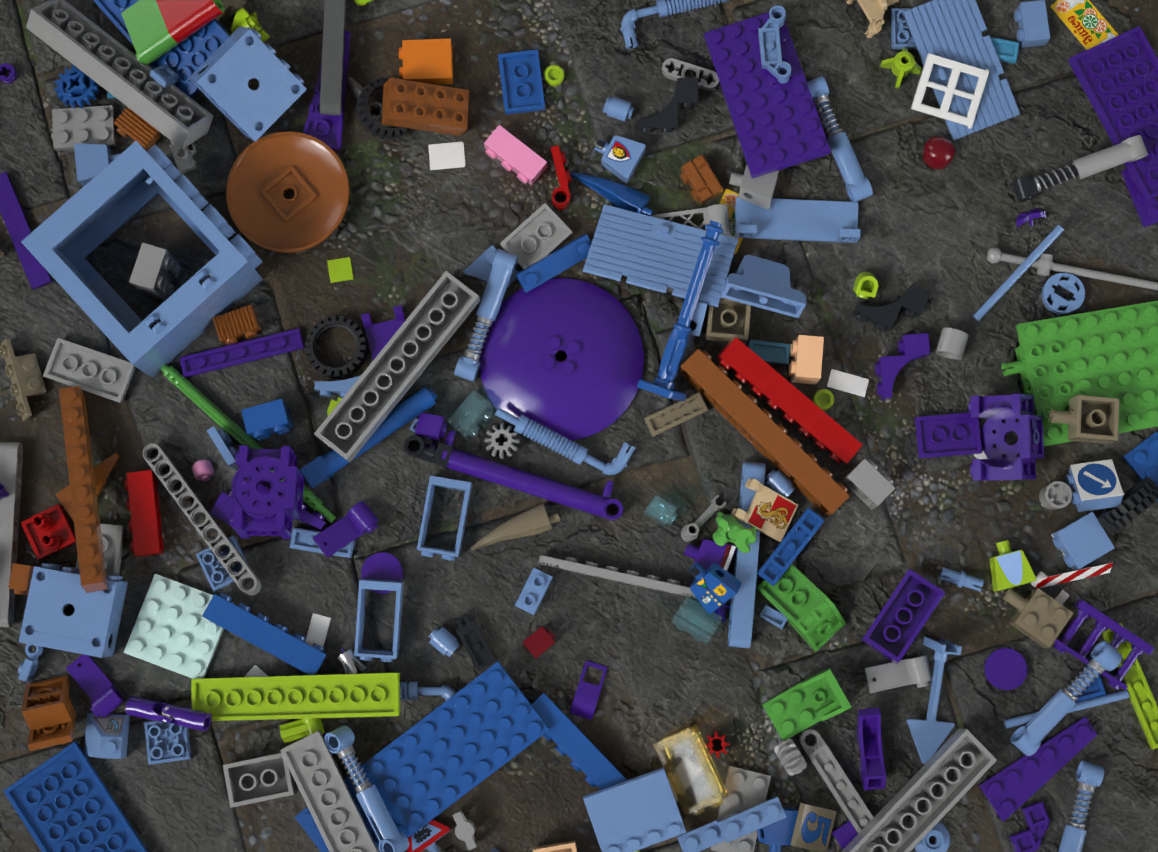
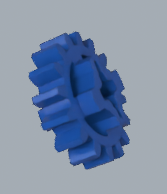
[54,65,100,109]

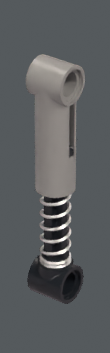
[1012,135,1148,203]

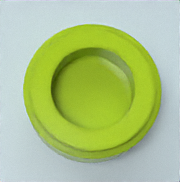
[544,65,564,87]
[813,389,834,410]

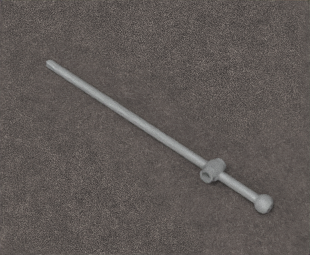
[987,247,1158,291]

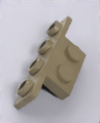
[0,338,46,421]

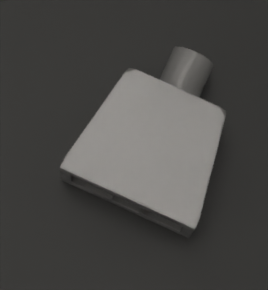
[729,165,779,210]

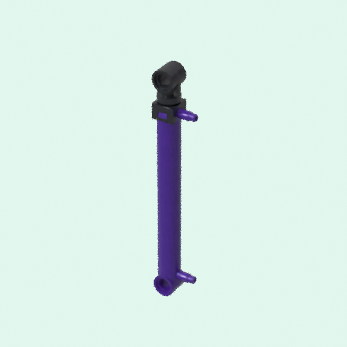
[404,430,623,521]

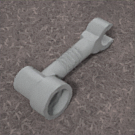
[681,495,726,542]

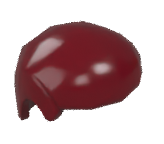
[922,136,955,169]

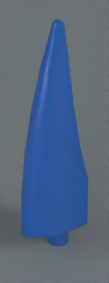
[570,172,653,216]

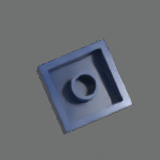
[241,399,295,441]

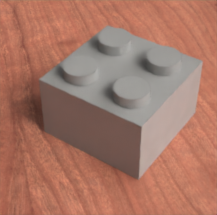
[842,459,895,510]

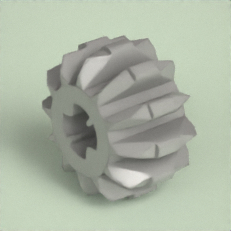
[484,423,520,459]
[774,738,807,776]

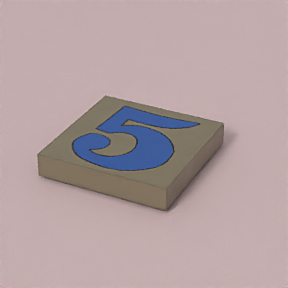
[790,803,837,852]

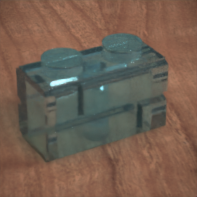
[447,390,494,439]
[671,596,723,644]

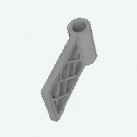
[651,204,731,237]

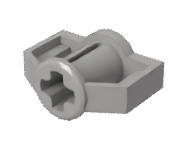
[452,810,478,850]

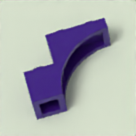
[875,333,930,401]
[856,708,886,790]

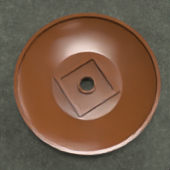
[226,132,349,253]

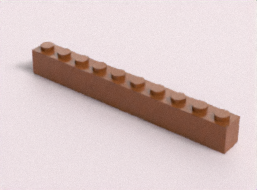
[59,386,108,593]

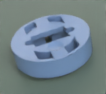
[1041,273,1085,315]

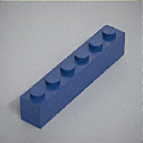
[202,592,327,675]
[532,693,627,790]

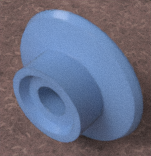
[914,822,950,852]

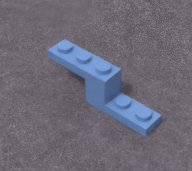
[677,797,786,852]

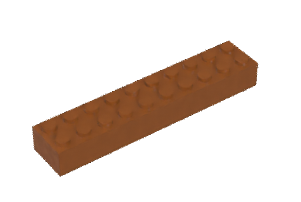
[679,349,850,517]

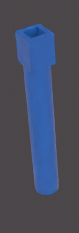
[300,387,437,488]

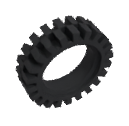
[1097,477,1158,534]

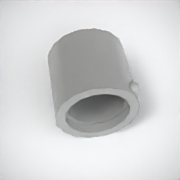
[936,328,969,360]
[1039,481,1072,510]

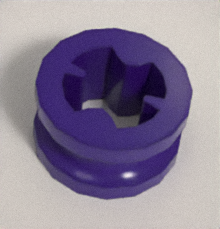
[0,63,17,84]

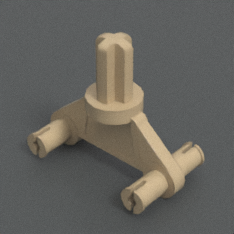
[845,0,899,38]

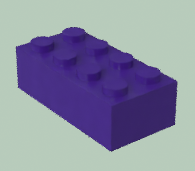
[861,569,946,664]

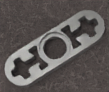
[662,58,719,91]

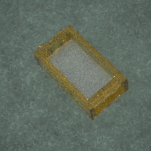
[653,725,728,816]

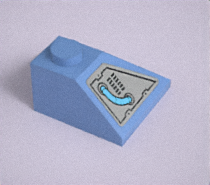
[84,713,130,759]

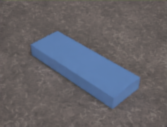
[289,527,355,558]

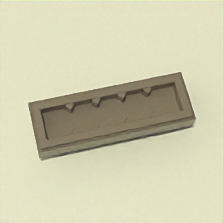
[644,392,709,438]

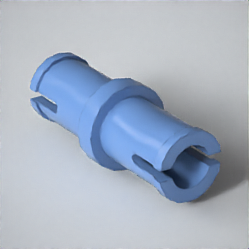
[939,567,984,592]

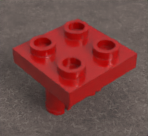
[21,504,76,560]

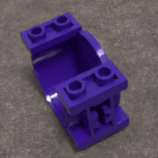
[968,394,1044,481]
[230,445,304,539]

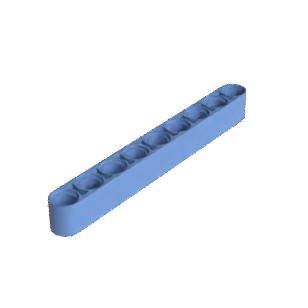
[728,461,765,649]

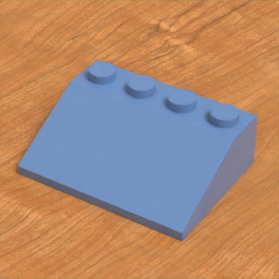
[583,767,686,852]

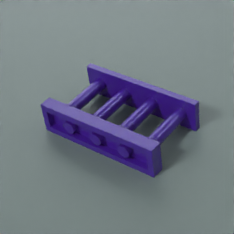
[1053,599,1155,690]

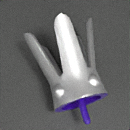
[338,648,366,674]

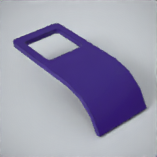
[570,661,607,720]

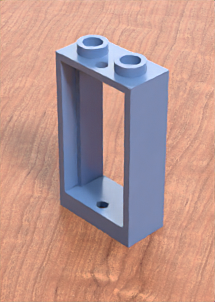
[417,476,473,561]
[354,578,404,662]

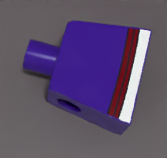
[683,539,736,571]

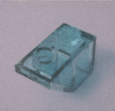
[643,495,678,528]

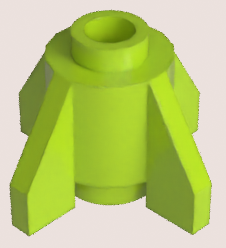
[230,7,269,42]
[880,47,922,88]

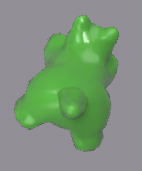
[713,511,757,553]

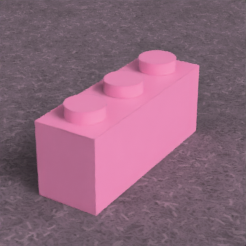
[484,125,547,185]

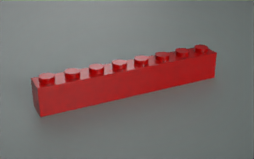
[717,337,863,464]

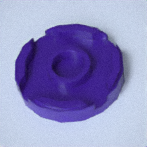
[361,553,403,594]
[984,648,1027,690]

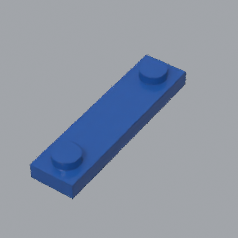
[515,234,592,293]
[757,507,825,586]

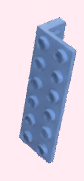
[734,197,860,243]

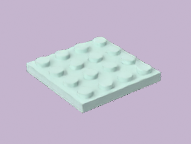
[124,574,233,679]

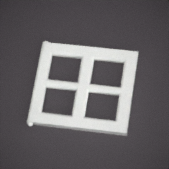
[911,53,989,129]

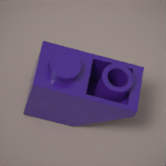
[415,413,448,442]

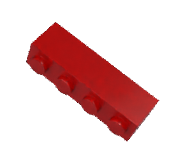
[124,470,164,557]

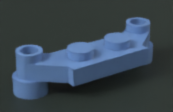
[758,5,791,84]

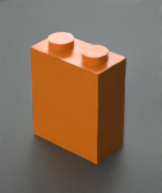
[399,39,453,85]

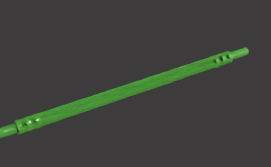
[160,364,337,524]

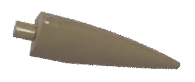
[471,504,561,550]

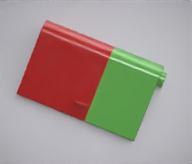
[121,0,225,65]

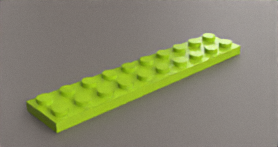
[191,673,401,721]

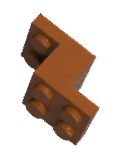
[21,675,76,751]

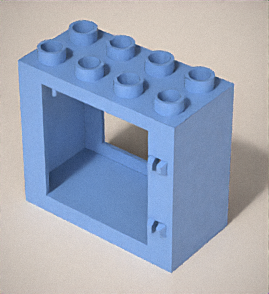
[21,141,263,378]

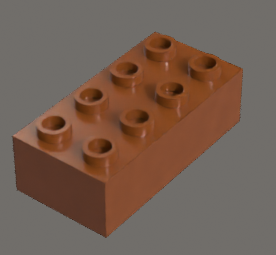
[382,78,469,136]

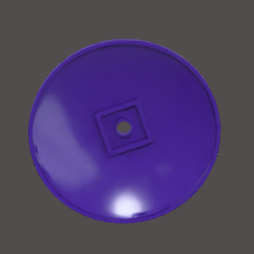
[479,278,644,441]

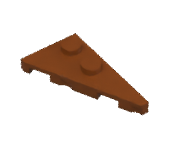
[56,453,120,521]

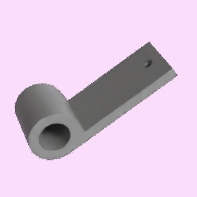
[864,655,933,693]

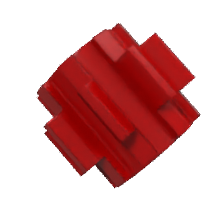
[703,731,730,758]

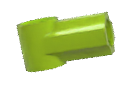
[279,718,325,743]

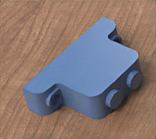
[721,255,806,318]

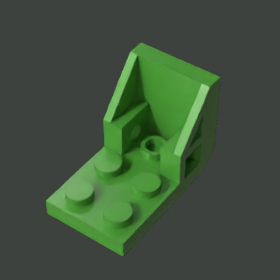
[756,564,846,652]
[762,669,851,740]

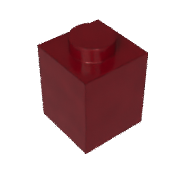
[523,626,556,659]

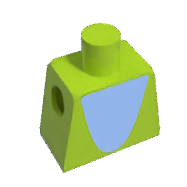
[990,540,1037,592]

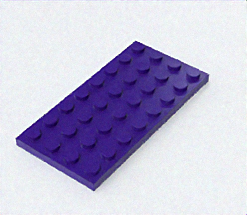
[703,12,831,179]
[1068,26,1158,202]

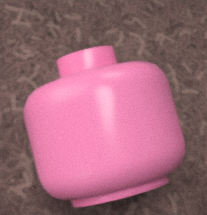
[192,459,214,482]

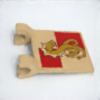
[731,478,798,542]

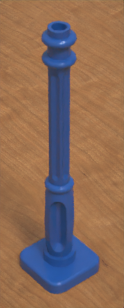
[637,220,724,402]

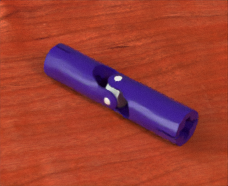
[126,696,212,732]

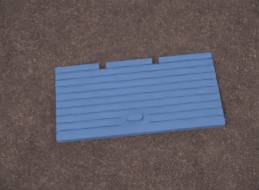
[903,0,1020,141]
[583,204,738,307]

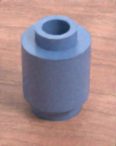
[603,96,634,122]
[765,469,796,498]
[428,627,460,657]

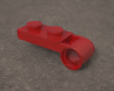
[551,145,571,210]

